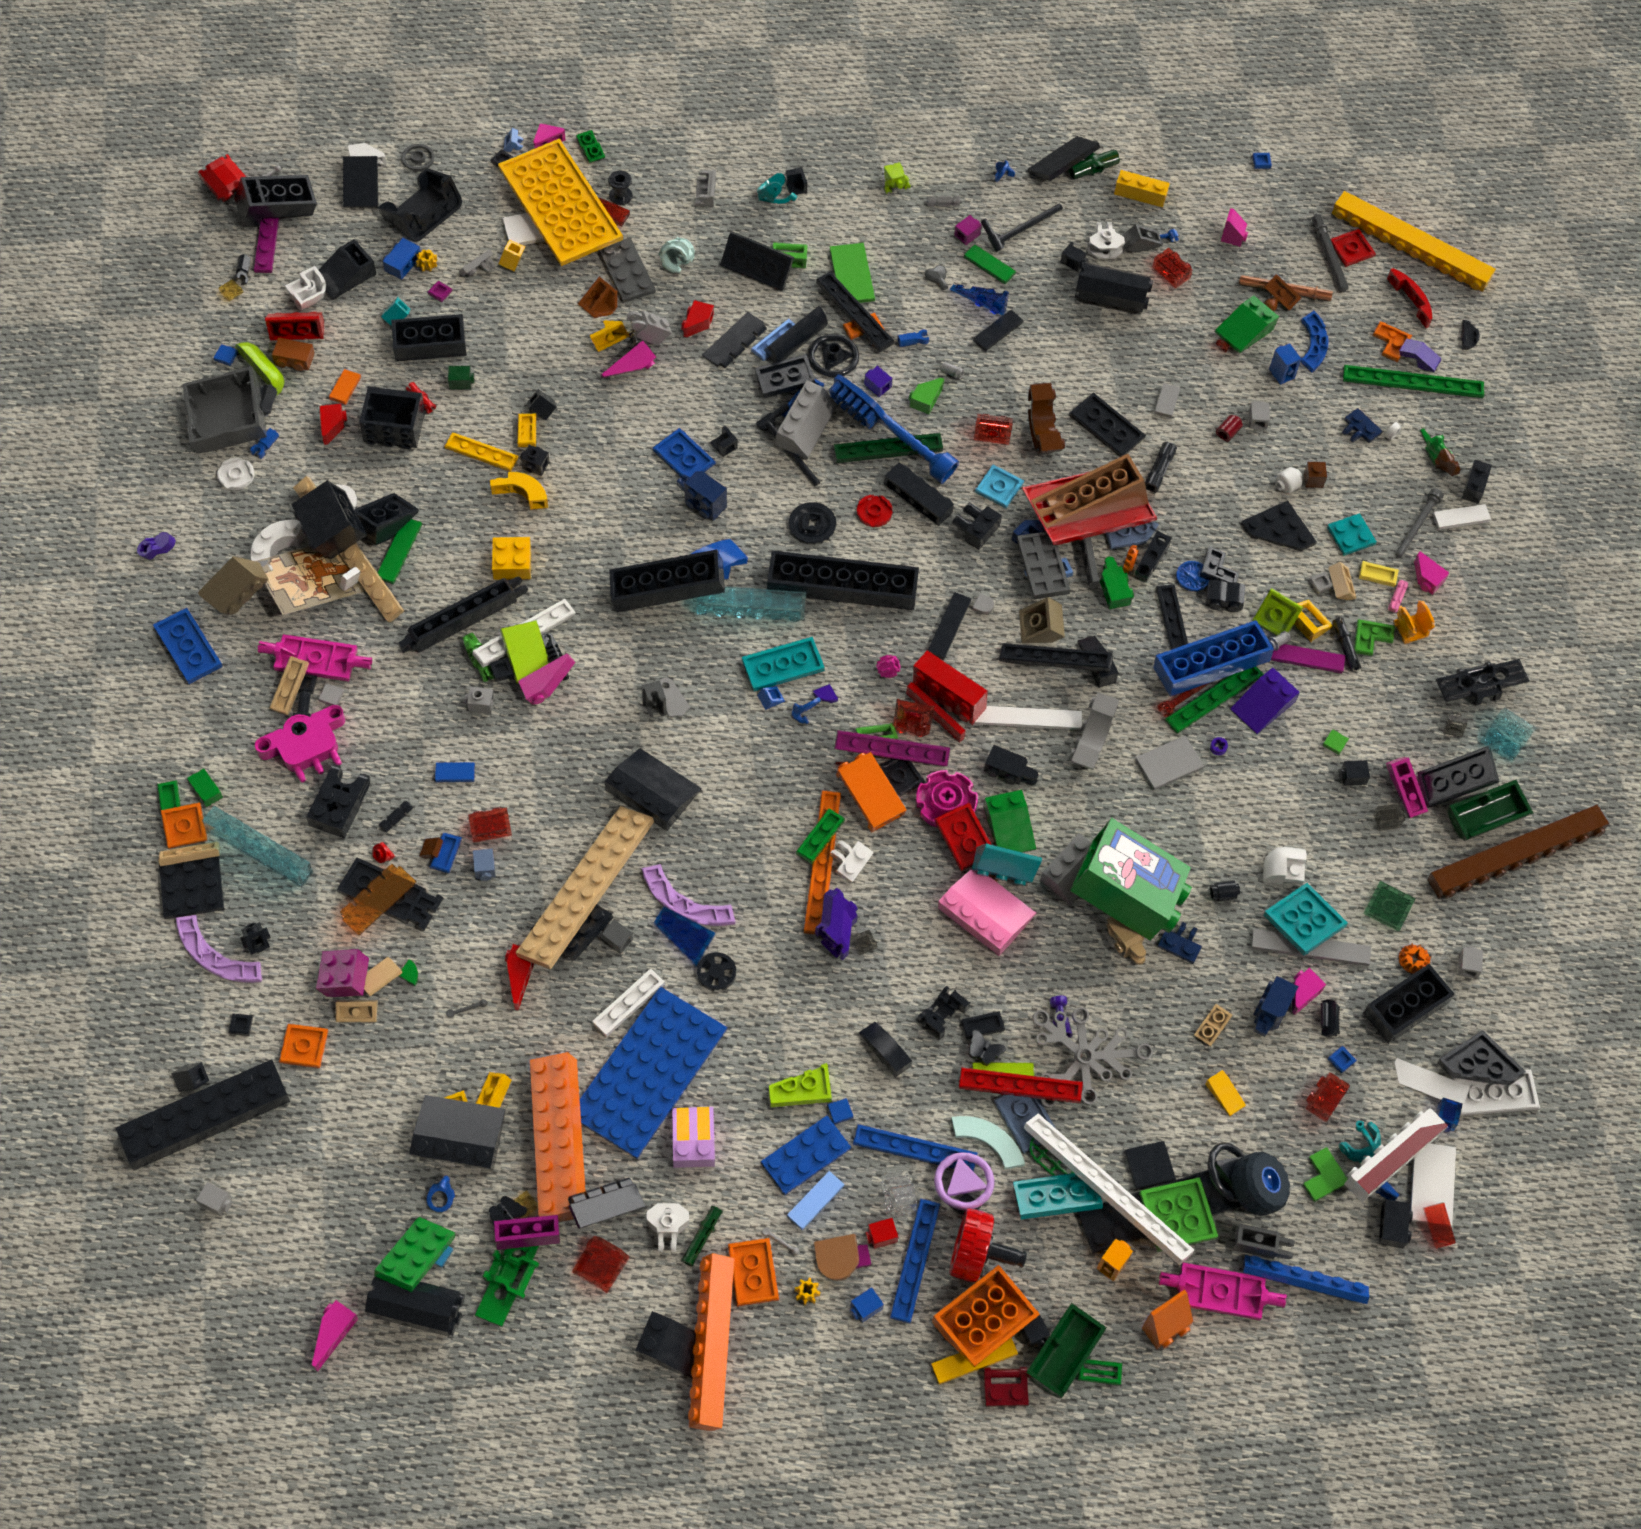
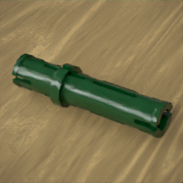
[681,1205,723,1267]

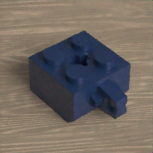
[677,471,727,521]
[1253,976,1299,1037]

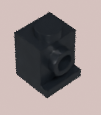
[1060,242,1089,272]

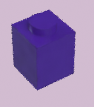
[864,365,893,397]

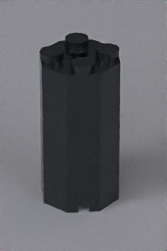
[1074,262,1153,312]
[365,1276,465,1337]

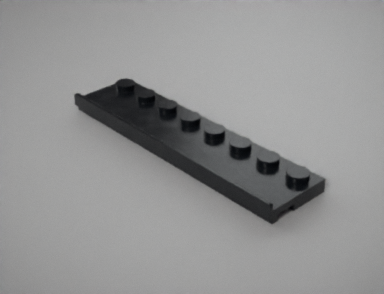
[1078,1170,1242,1254]

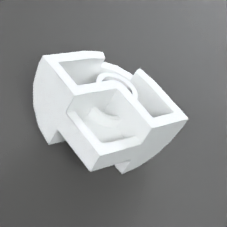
[285,266,326,311]
[1263,847,1306,884]

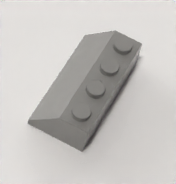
[775,380,837,459]

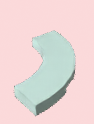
[951,1116,1025,1169]

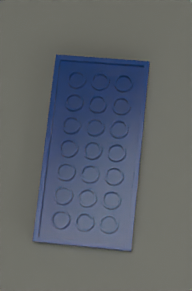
[580,987,727,1159]

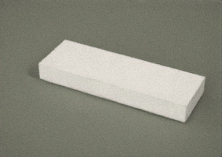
[1433,504,1491,530]

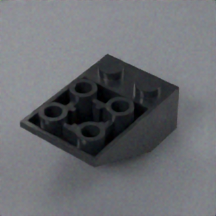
[318,239,376,300]

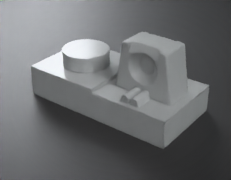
[459,249,495,277]

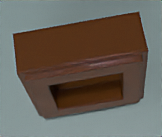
[419,837,443,859]

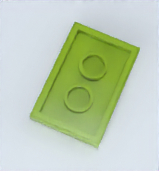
[500,620,549,684]

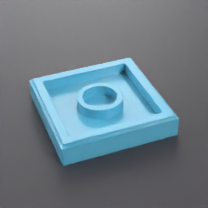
[975,465,1024,508]

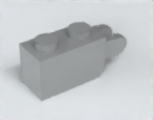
[627,310,672,345]

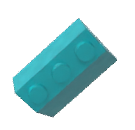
[972,844,1042,886]

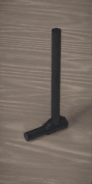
[980,203,1063,252]
[756,403,820,486]

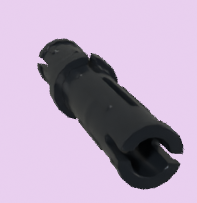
[1332,617,1361,671]

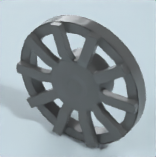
[402,144,434,171]

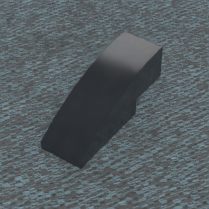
[859,1022,912,1077]

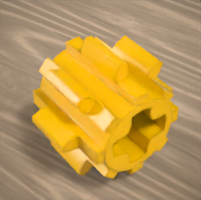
[416,249,438,272]
[794,1277,821,1306]

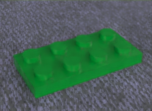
[374,1217,455,1292]

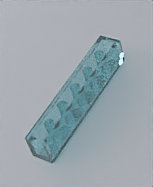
[693,587,806,622]
[202,806,313,887]

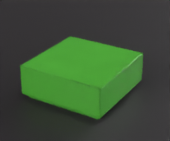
[1322,729,1349,755]

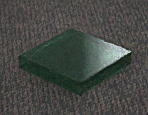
[1363,881,1416,932]

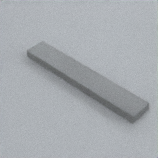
[1251,929,1371,966]

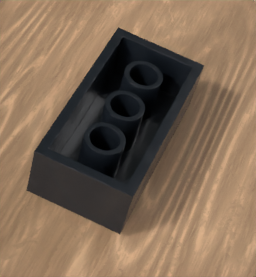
[391,314,467,361]
[1363,964,1455,1044]

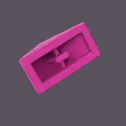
[533,123,566,149]

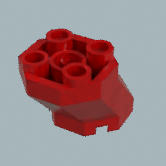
[197,154,246,202]

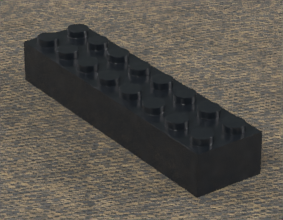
[767,550,919,610]
[115,1059,290,1171]

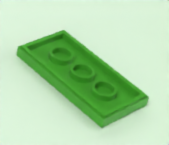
[830,243,875,303]

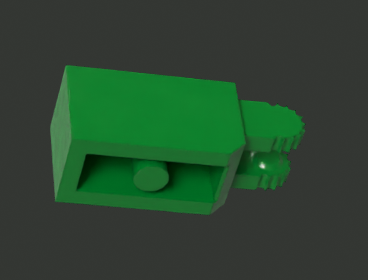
[1100,556,1134,609]

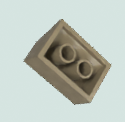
[198,556,268,615]

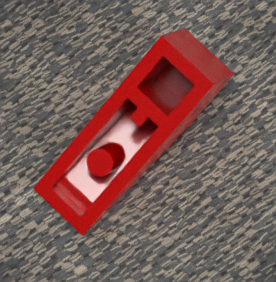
[505,944,534,1011]

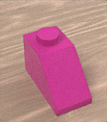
[1221,208,1248,247]
[1414,551,1449,595]
[1292,968,1326,1015]

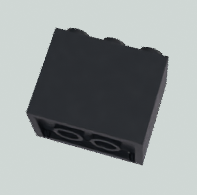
[359,386,425,449]
[291,480,367,559]

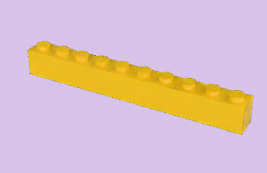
[1332,191,1496,292]

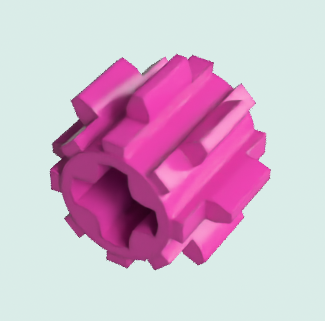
[876,654,901,678]

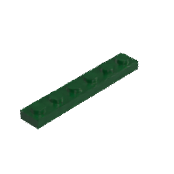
[834,433,943,463]

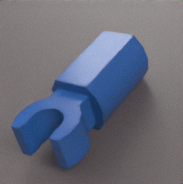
[897,329,929,347]
[250,428,279,459]

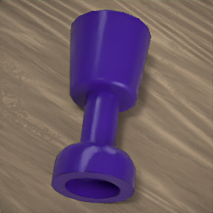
[1049,995,1073,1038]

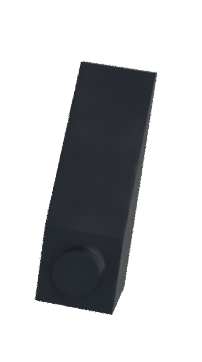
[1078,636,1119,688]

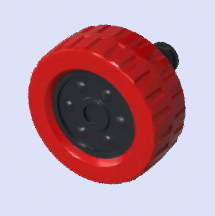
[949,1208,1027,1282]

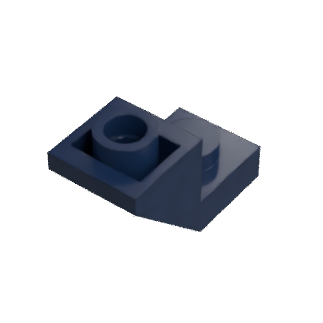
[1012,520,1046,544]

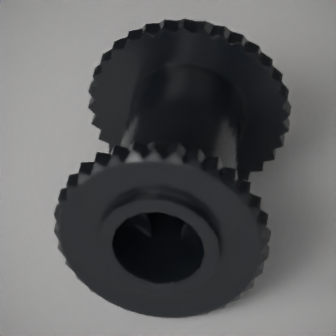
[608,170,633,205]

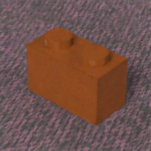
[272,338,315,371]

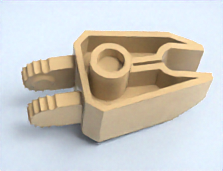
[1107,917,1146,965]

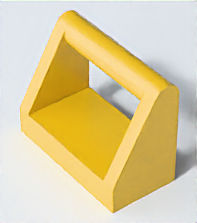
[1294,600,1333,642]

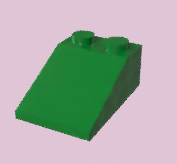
[1214,295,1279,353]
[983,790,1036,853]

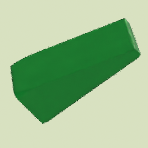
[187,769,223,807]

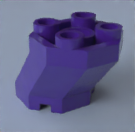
[815,888,858,960]

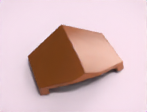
[578,276,617,318]

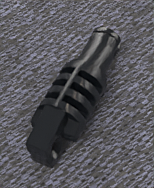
[541,633,570,682]

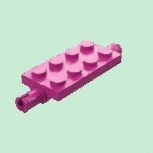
[258,634,372,682]
[1159,1263,1287,1320]

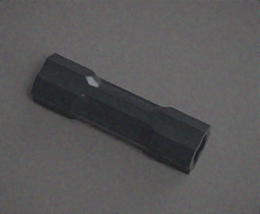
[1145,442,1177,493]

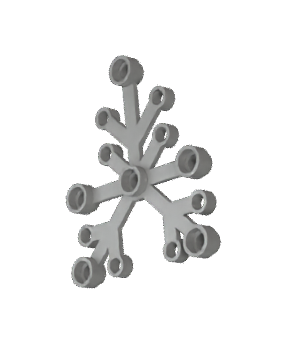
[1032,1007,1153,1108]

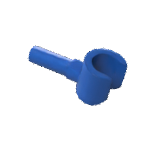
[1160,229,1179,242]

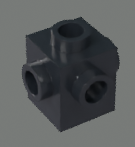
[520,445,550,476]
[240,922,271,955]

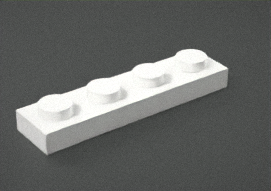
[592,969,665,1038]

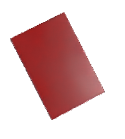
[934,803,991,871]

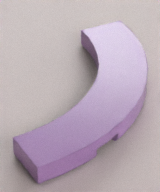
[641,864,736,926]
[176,915,262,983]

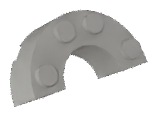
[1069,692,1119,770]

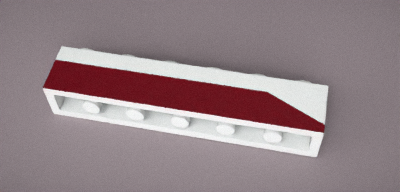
[1344,1108,1448,1202]

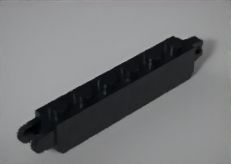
[398,576,528,653]

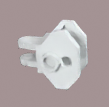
[1088,222,1125,259]
[647,1203,689,1252]

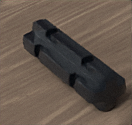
[379,801,413,832]

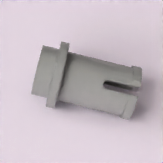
[941,361,965,380]
[1268,631,1291,651]

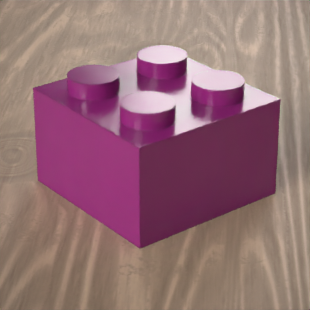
[316,949,369,997]

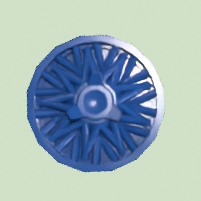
[1176,561,1209,591]

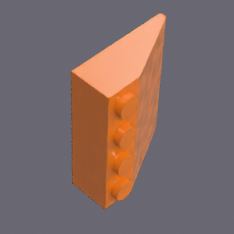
[932,1265,1040,1367]

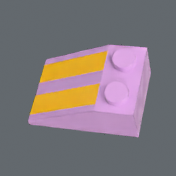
[672,1107,715,1168]

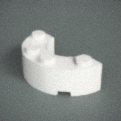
[251,520,306,588]

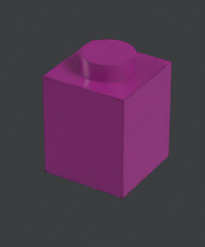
[954,215,982,245]

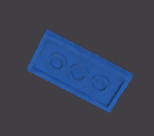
[153,608,223,684]
[761,1116,852,1195]

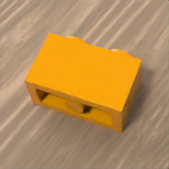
[1097,1239,1133,1282]

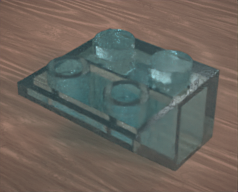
[1480,707,1537,762]

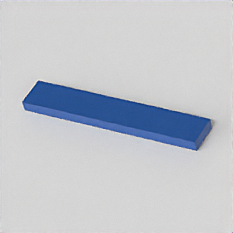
[853,1124,978,1172]
[890,1198,940,1324]

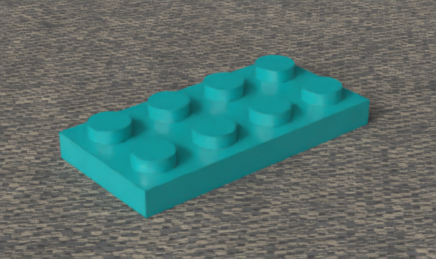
[742,636,825,692]
[1013,1173,1103,1220]

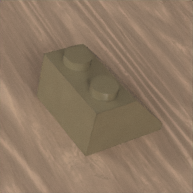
[1019,597,1065,643]

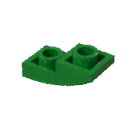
[576,130,605,163]

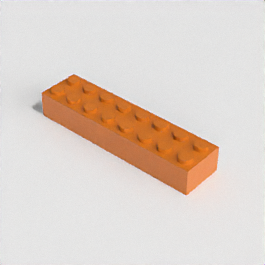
[530,1052,586,1222]

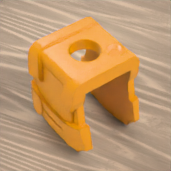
[1393,601,1435,644]

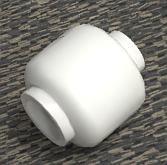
[1275,467,1303,494]

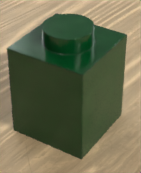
[448,366,475,390]

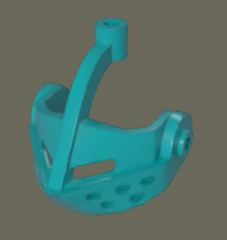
[757,173,798,204]
[1338,1121,1381,1163]

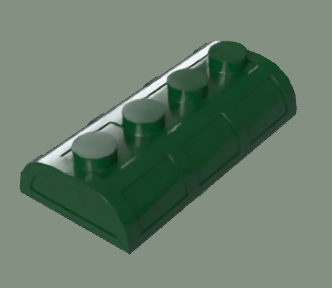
[1448,780,1534,841]
[1026,1303,1107,1398]

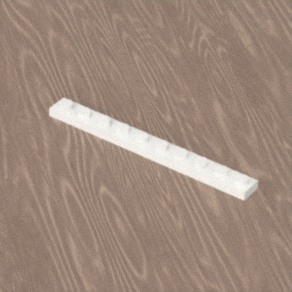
[1024,1114,1194,1265]

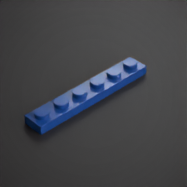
[1243,1255,1369,1304]

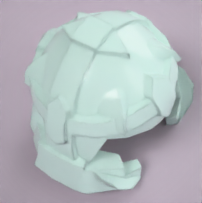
[658,237,695,274]

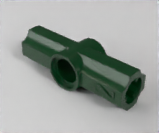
[1068,149,1120,180]

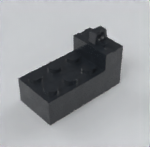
[234,175,317,227]

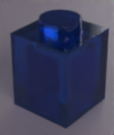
[1436,1097,1463,1132]

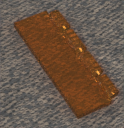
[340,864,417,936]

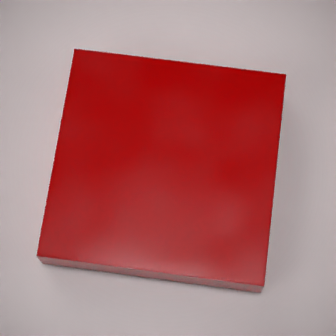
[1331,229,1376,267]

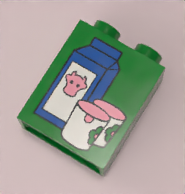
[1070,817,1192,941]

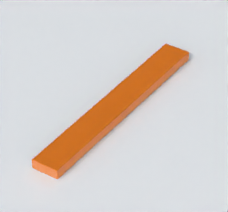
[804,790,841,935]

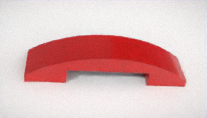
[1387,268,1433,328]

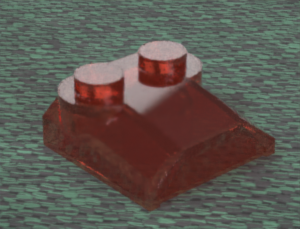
[892,699,935,737]
[572,1235,630,1293]

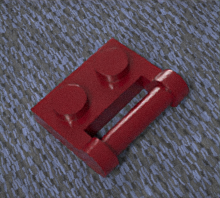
[984,1367,1029,1407]

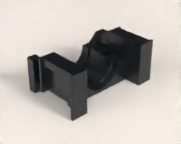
[917,986,971,1040]

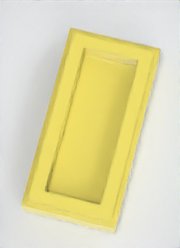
[1359,561,1399,587]

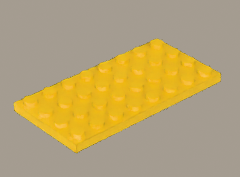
[498,139,623,266]

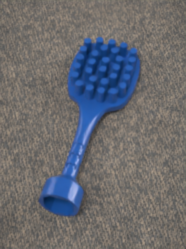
[829,374,959,484]

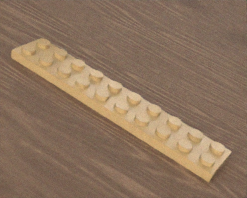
[516,806,654,970]

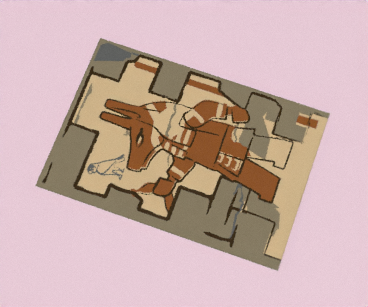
[256,546,366,615]

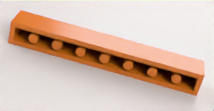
[688,1253,734,1431]

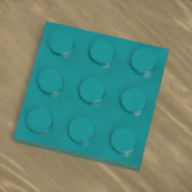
[1263,883,1348,956]

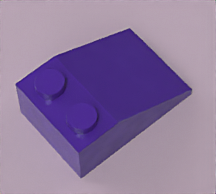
[1230,667,1300,734]

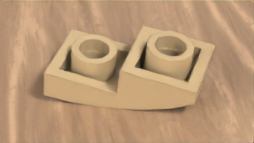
[1194,1004,1233,1047]

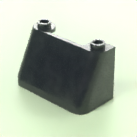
[377,168,462,241]

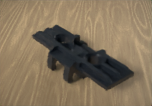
[1436,659,1530,706]

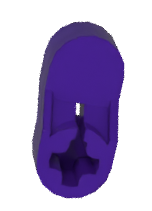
[137,532,176,560]

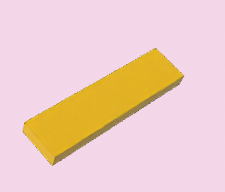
[445,432,518,472]
[931,1338,1018,1385]

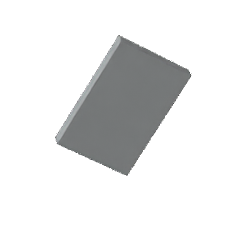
[1135,735,1204,790]

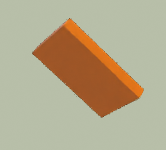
[728,1238,779,1307]

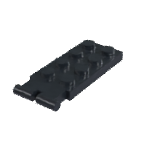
[337,857,444,932]

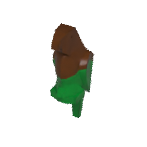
[1420,428,1461,476]

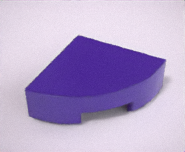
[813,684,838,703]

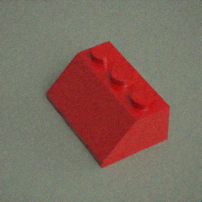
[265,312,324,341]

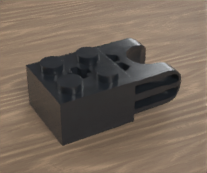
[306,764,370,838]

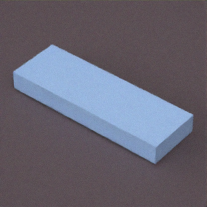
[751,319,795,361]
[787,1171,845,1230]

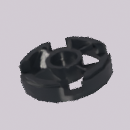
[697,952,737,991]

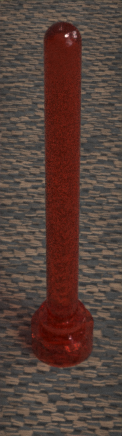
[1158,682,1212,717]

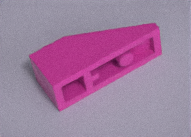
[601,341,656,378]
[518,654,575,705]
[1385,757,1428,818]
[312,1300,358,1371]

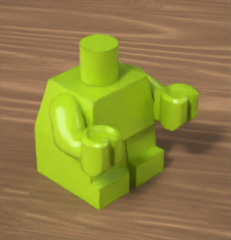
[884,162,911,194]

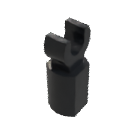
[233,254,251,285]

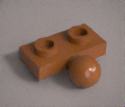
[1264,274,1302,311]

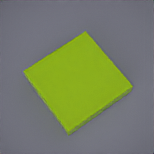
[1252,589,1304,636]

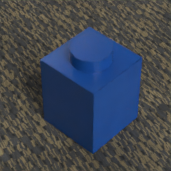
[849,1287,884,1323]

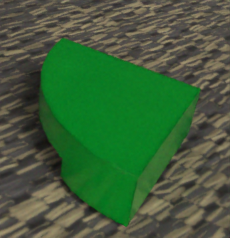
[398,959,418,986]

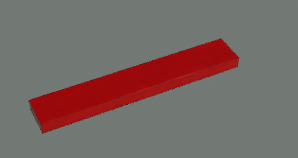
[959,1067,1083,1104]

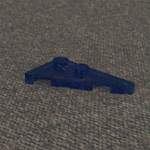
[950,284,1009,316]

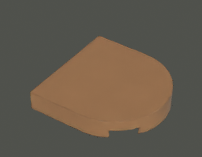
[814,1234,859,1281]

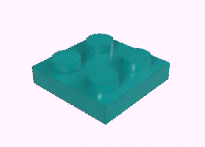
[1327,513,1377,556]

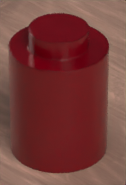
[1216,415,1243,442]

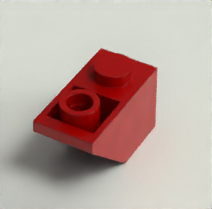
[681,300,714,338]

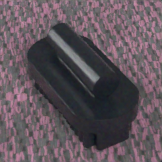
[260,384,278,417]
[1321,999,1340,1037]

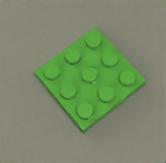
[1139,1177,1218,1252]

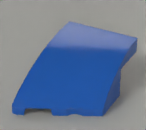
[691,539,748,579]

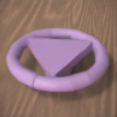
[934,1152,995,1210]

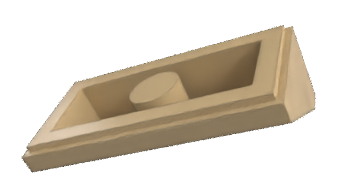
[1328,562,1357,600]
[364,957,402,996]
[336,1000,378,1022]

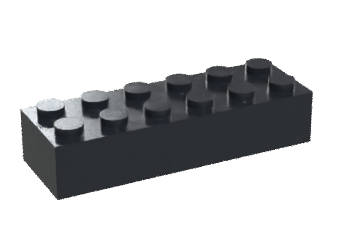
[609,549,725,612]

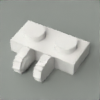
[830,840,874,883]

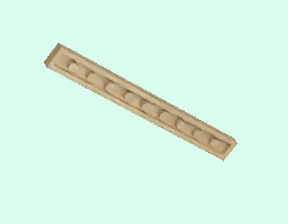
[293,476,404,622]

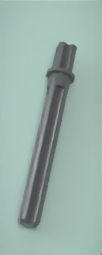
[1311,213,1349,292]

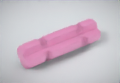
[1388,580,1408,613]

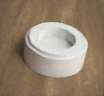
[1385,422,1401,440]

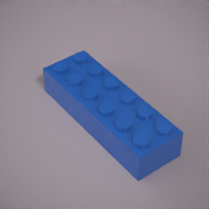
[1153,620,1274,697]

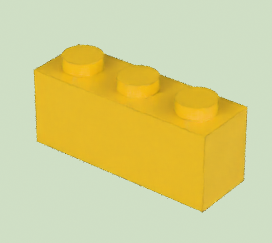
[1114,170,1170,208]

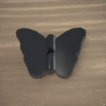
[969,1030,1006,1066]
[489,1196,528,1226]

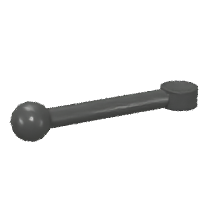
[446,999,487,1017]

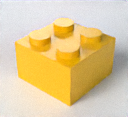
[492,537,531,580]

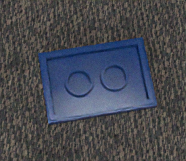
[653,428,716,477]

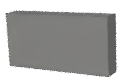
[1154,383,1181,419]

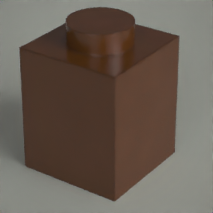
[1304,462,1327,488]

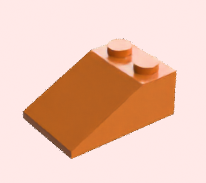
[1142,1289,1193,1349]

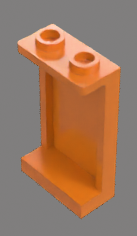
[836,752,907,833]

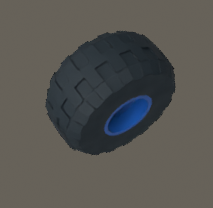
[1231,1151,1290,1216]

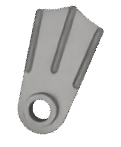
[660,678,690,717]

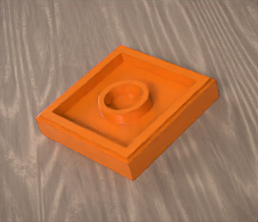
[161,802,208,849]
[279,1024,329,1068]

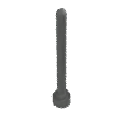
[1395,489,1444,558]

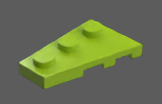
[769,1063,832,1107]

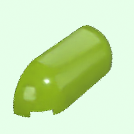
[235,342,284,395]

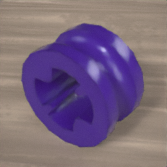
[1210,737,1228,755]

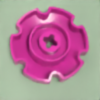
[916,770,978,828]

